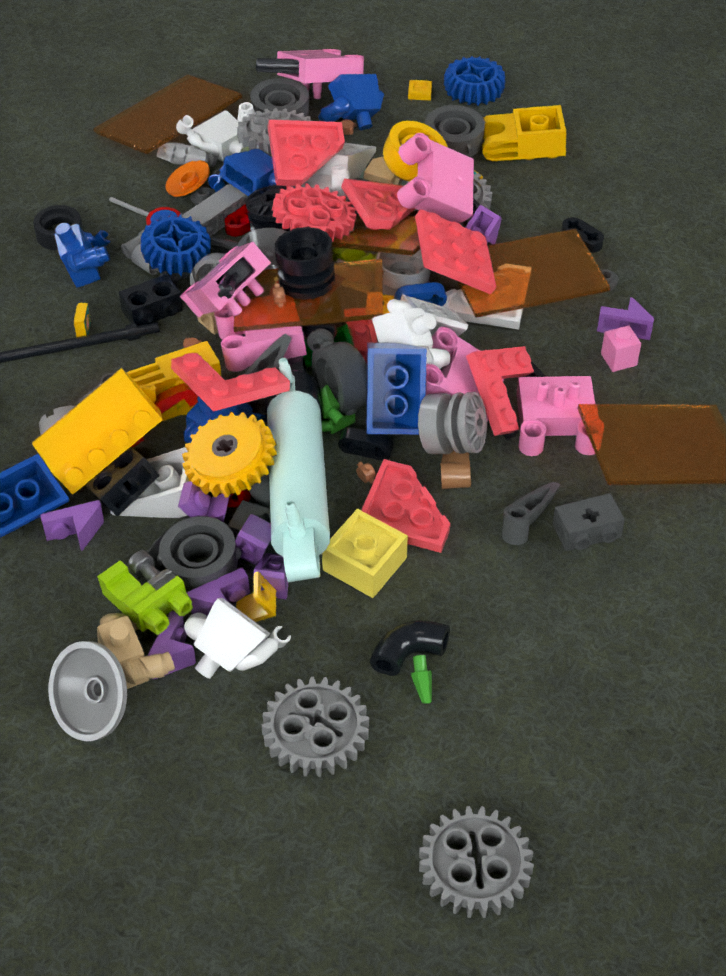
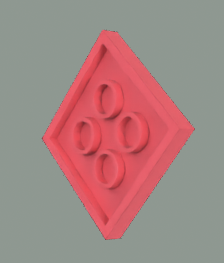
[415,209,496,294]

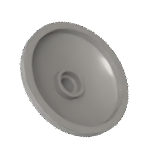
[48,641,127,741]

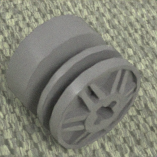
[374,242,431,299]
[418,392,487,455]

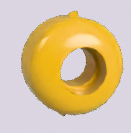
[383,121,447,182]

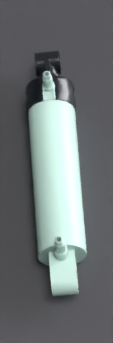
[265,356,330,583]

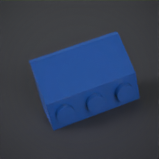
[366,342,427,435]
[0,454,69,538]

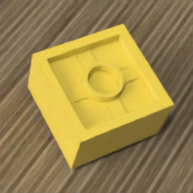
[322,509,408,598]

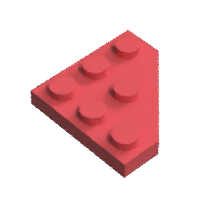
[267,120,345,186]
[341,178,415,230]
[361,459,450,553]

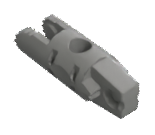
[157,143,217,168]

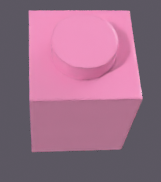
[601,325,641,372]

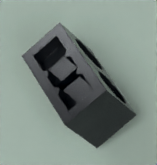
[119,274,183,326]
[86,447,160,517]

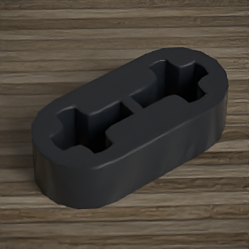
[561,217,604,253]
[338,428,394,461]

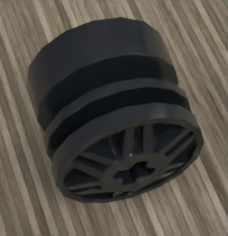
[246,185,290,232]
[275,227,336,300]

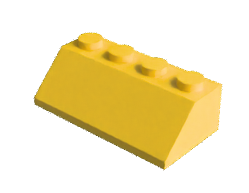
[32,368,163,495]

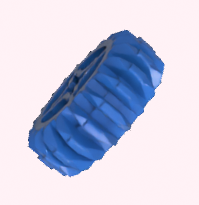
[444,56,505,106]
[140,213,211,276]

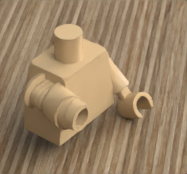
[97,613,175,689]

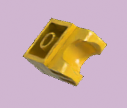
[482,105,566,161]
[127,341,221,421]

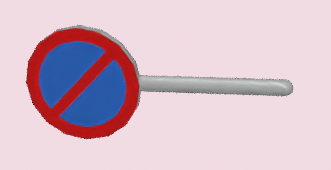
[109,197,181,225]

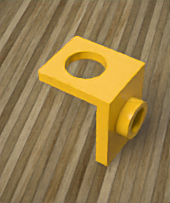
[236,571,276,622]

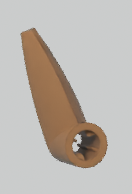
[440,450,471,489]

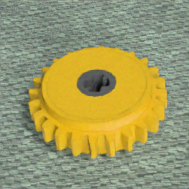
[182,412,277,498]

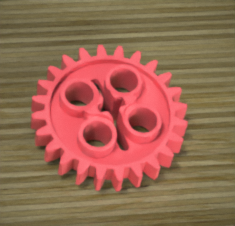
[272,183,357,242]

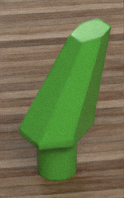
[320,385,345,425]
[321,414,355,434]
[411,655,432,704]

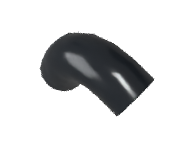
[370,620,450,676]

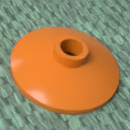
[165,160,210,197]

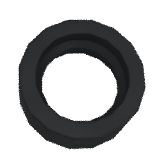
[33,205,84,250]

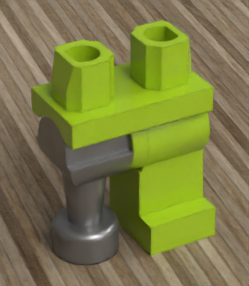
[97,550,193,635]

